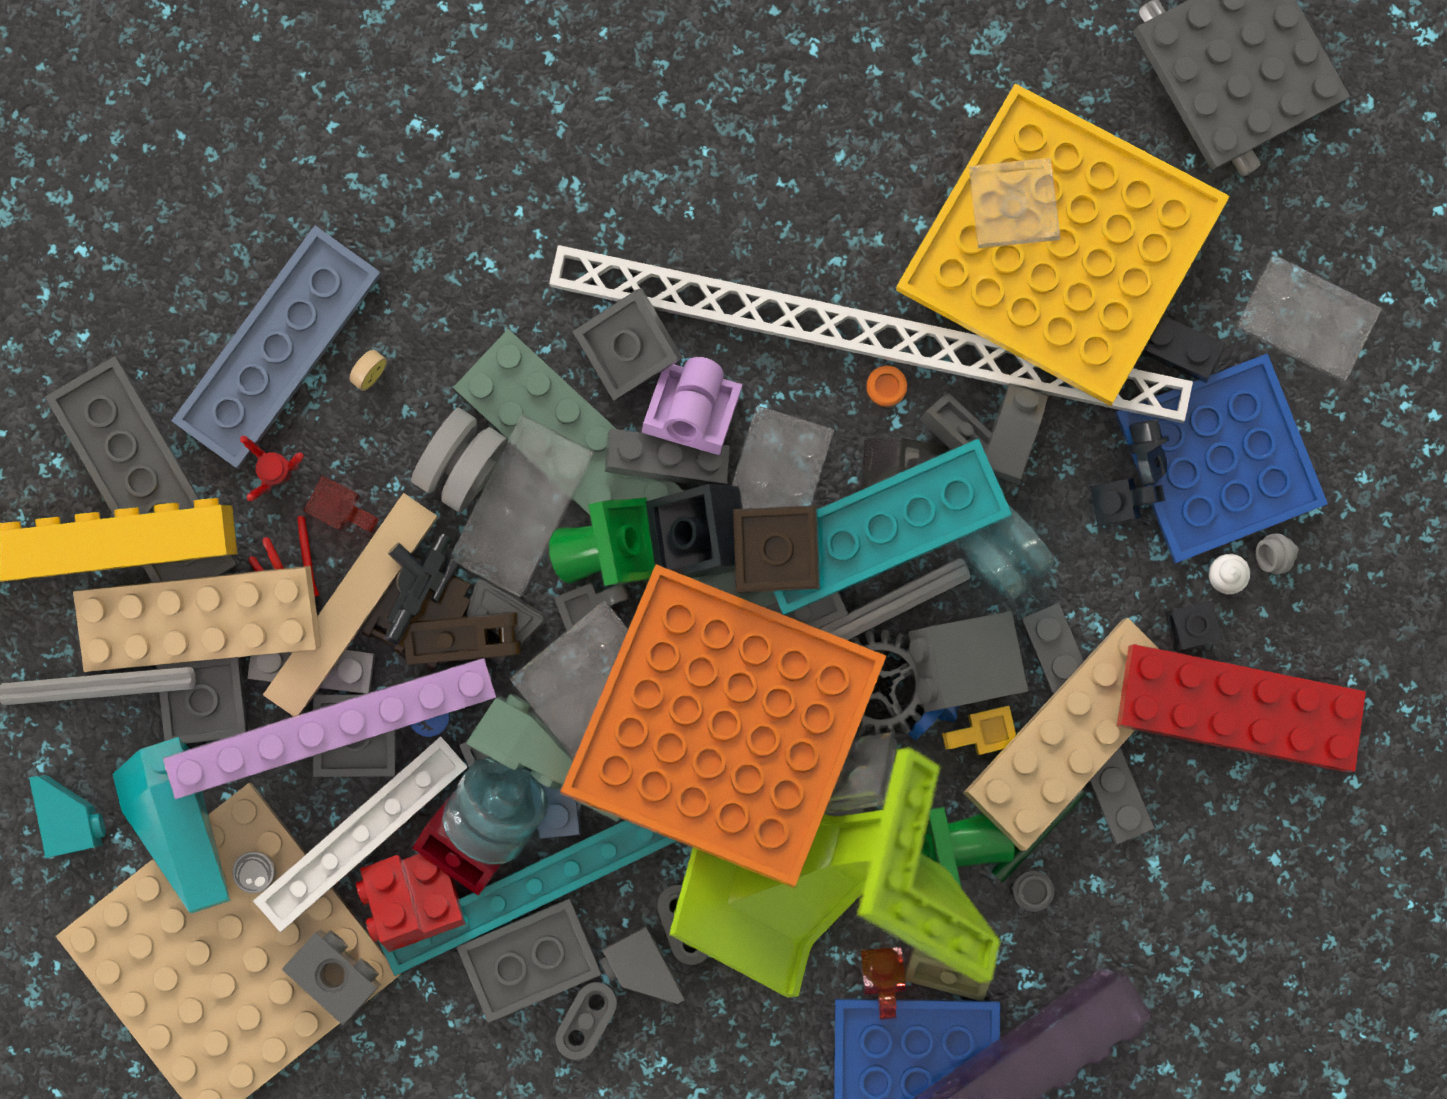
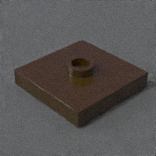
[733,505,821,593]

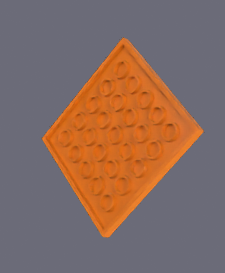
[560,564,886,888]

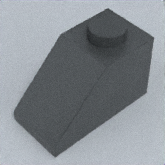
[985,383,1048,484]
[600,925,686,1004]

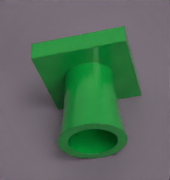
[549,497,655,586]
[920,807,1015,887]

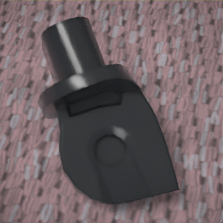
[1128,419,1169,486]

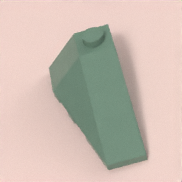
[466,694,621,821]

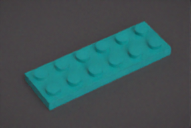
[773,438,1013,616]

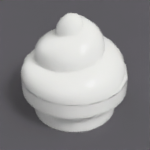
[1209,554,1250,594]

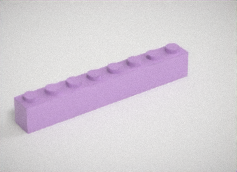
[163,658,496,799]

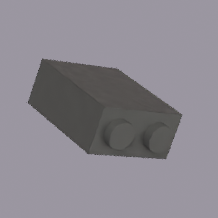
[909,611,1028,712]

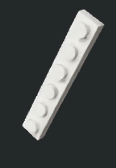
[253,737,468,932]

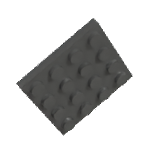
[1133,0,1350,171]

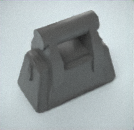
[467,579,547,666]

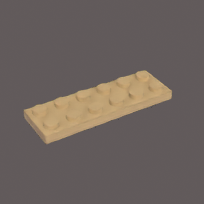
[73,566,321,672]
[964,618,1158,851]

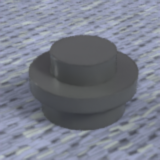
[1013,871,1054,912]

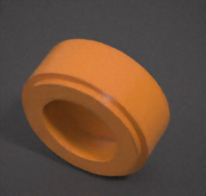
[866,366,907,407]

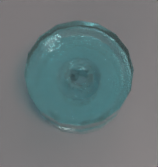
[956,505,1056,602]
[442,757,548,864]

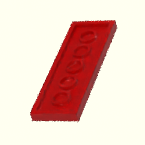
[1117,644,1366,773]

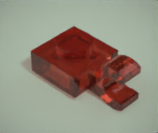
[303,476,379,533]
[861,947,906,1020]

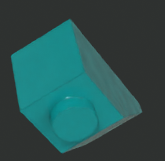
[29,775,106,858]

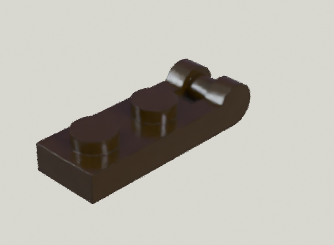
[403,611,522,665]

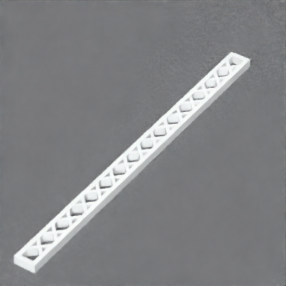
[549,245,1193,423]

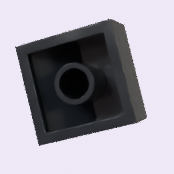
[646,484,742,578]

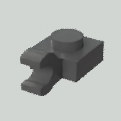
[554,583,630,636]

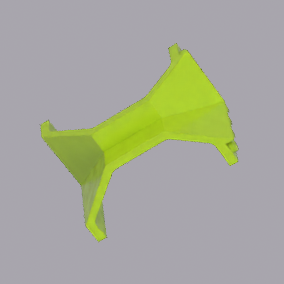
[669,748,1000,997]

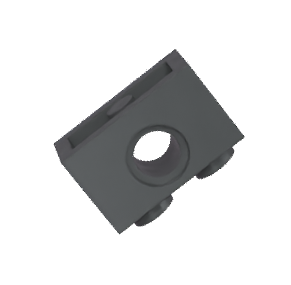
[282,929,382,1025]

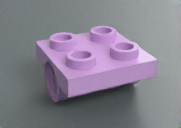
[642,357,742,455]

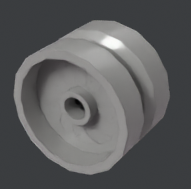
[411,407,508,513]

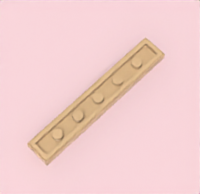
[263,493,438,716]

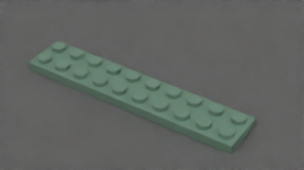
[453,329,777,607]

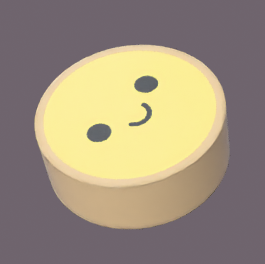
[350,350,387,391]

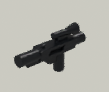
[384,533,461,645]

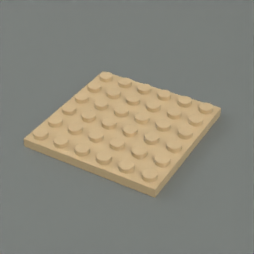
[56,783,401,1099]

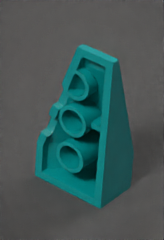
[113,737,230,914]

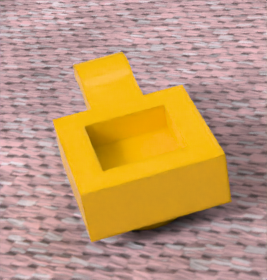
[942,706,1016,755]

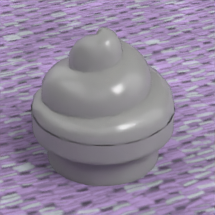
[1256,533,1299,575]

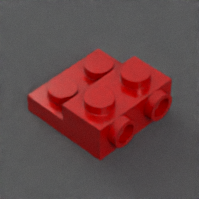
[356,854,466,952]

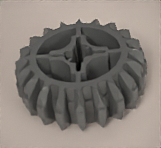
[850,630,924,740]

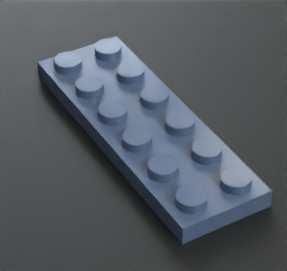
[171,225,382,469]

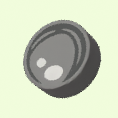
[233,851,276,893]

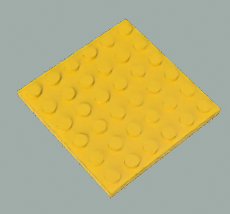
[896,84,1230,406]

